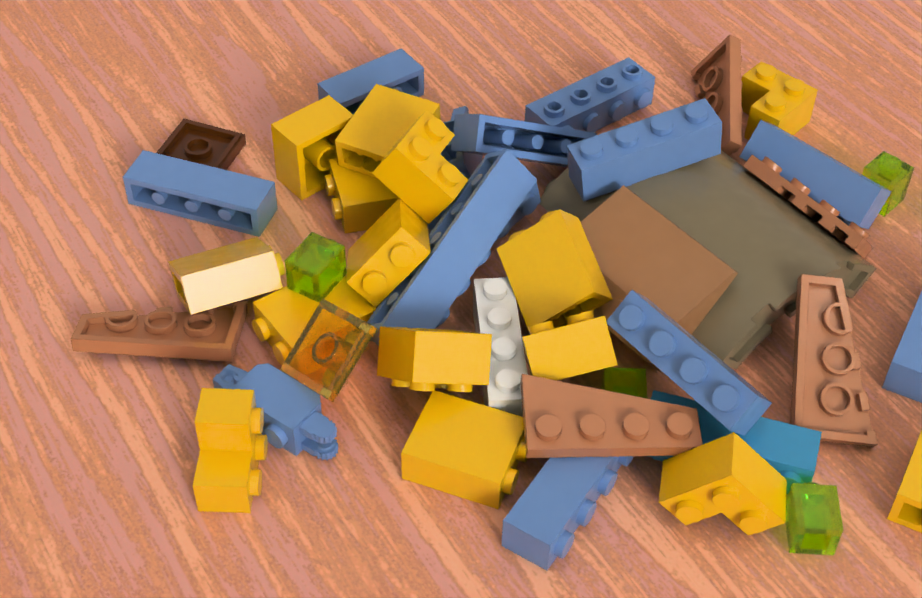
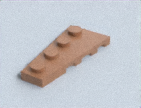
[691,35,743,156]
[743,155,873,258]
[790,274,878,447]
[71,300,248,362]
[520,374,703,458]

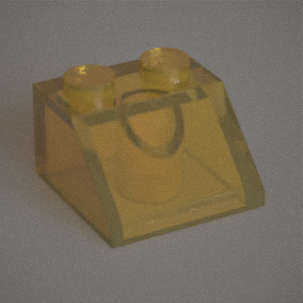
[280,298,378,403]

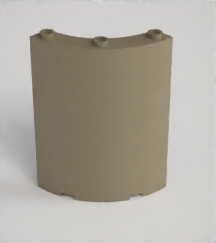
[539,150,877,370]

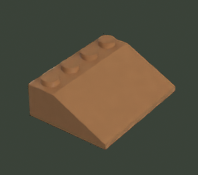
[581,185,738,364]

